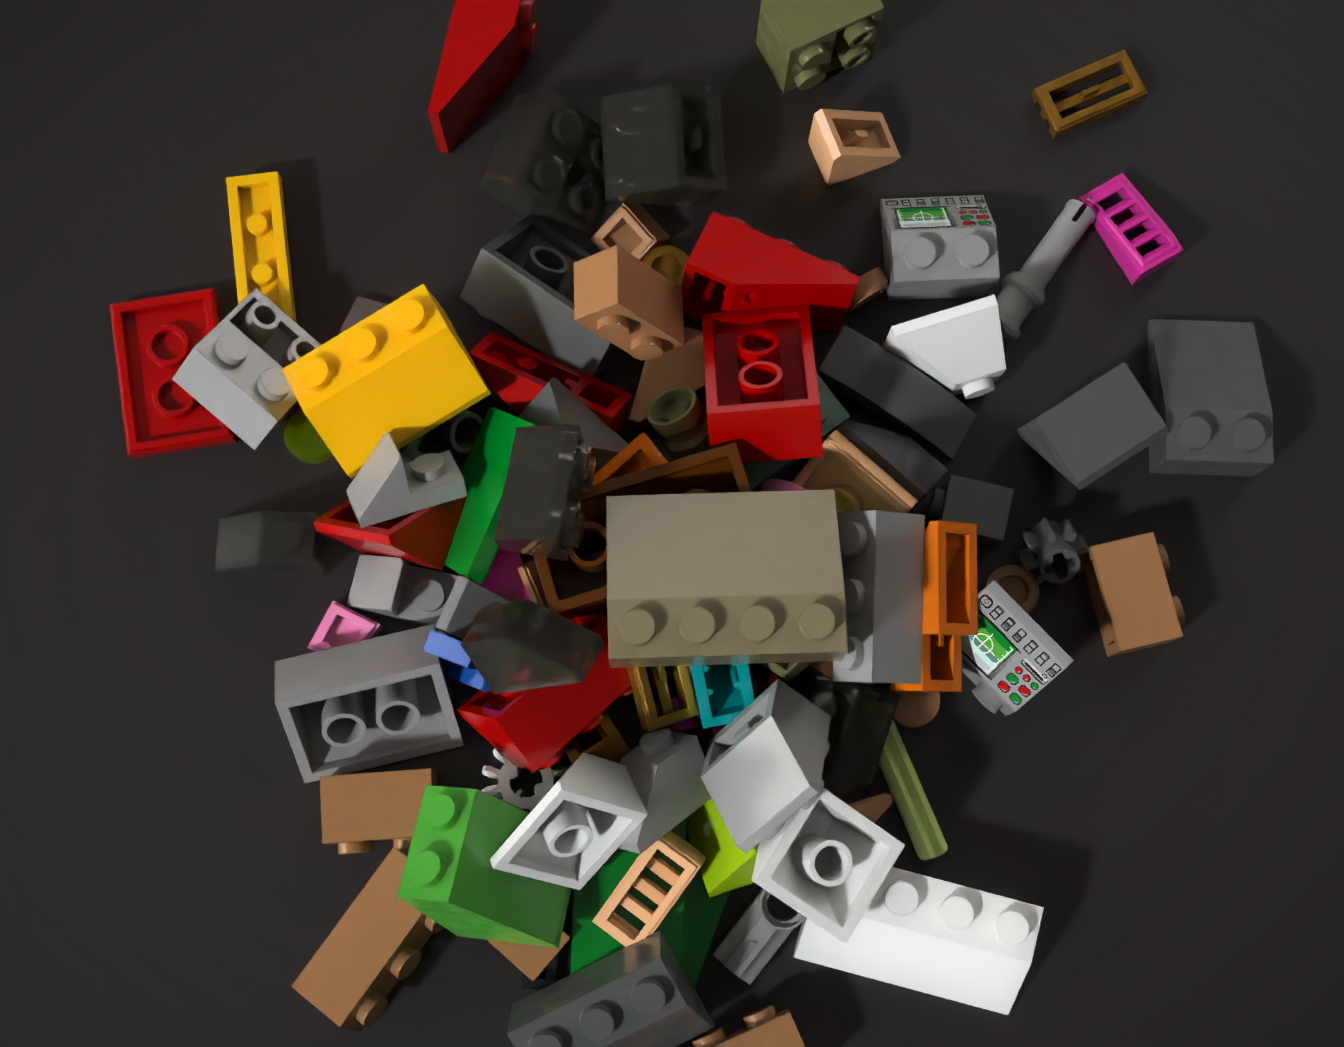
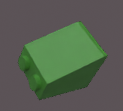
[397,785,572,948]

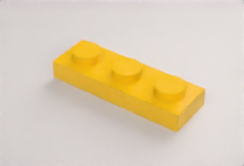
[226,171,297,323]

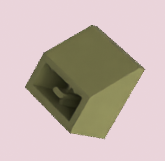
[756,0,885,94]

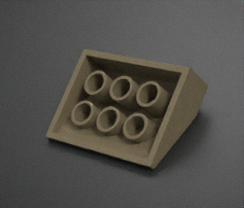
[606,489,848,668]

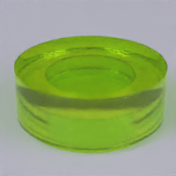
[284,410,333,464]

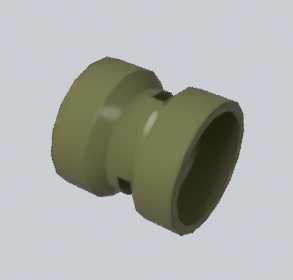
[647,386,710,460]

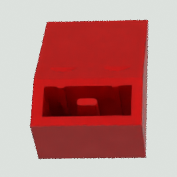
[681,211,861,333]

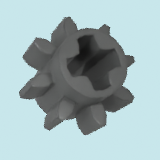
[1017,518,1089,585]

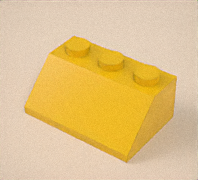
[282,284,491,478]

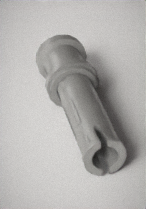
[996,199,1096,344]

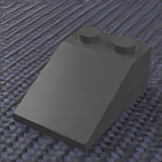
[1147,319,1274,477]

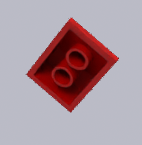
[428,0,539,154]
[702,305,823,464]

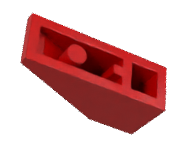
[468,332,633,437]

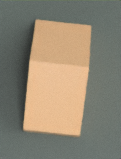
[808,108,901,187]

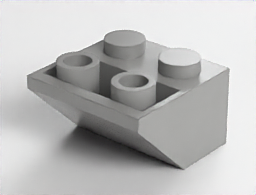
[172,288,321,450]
[701,679,831,853]

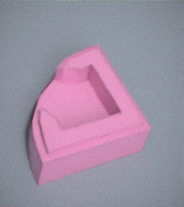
[307,600,383,652]

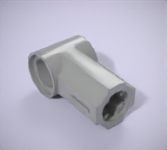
[712,887,806,985]

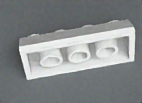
[793,867,1044,1015]

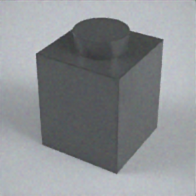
[927,474,1014,549]

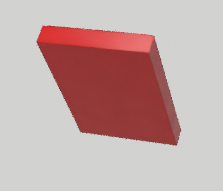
[109,288,237,459]

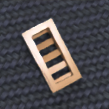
[592,830,707,947]

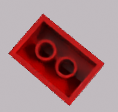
[457,609,649,772]

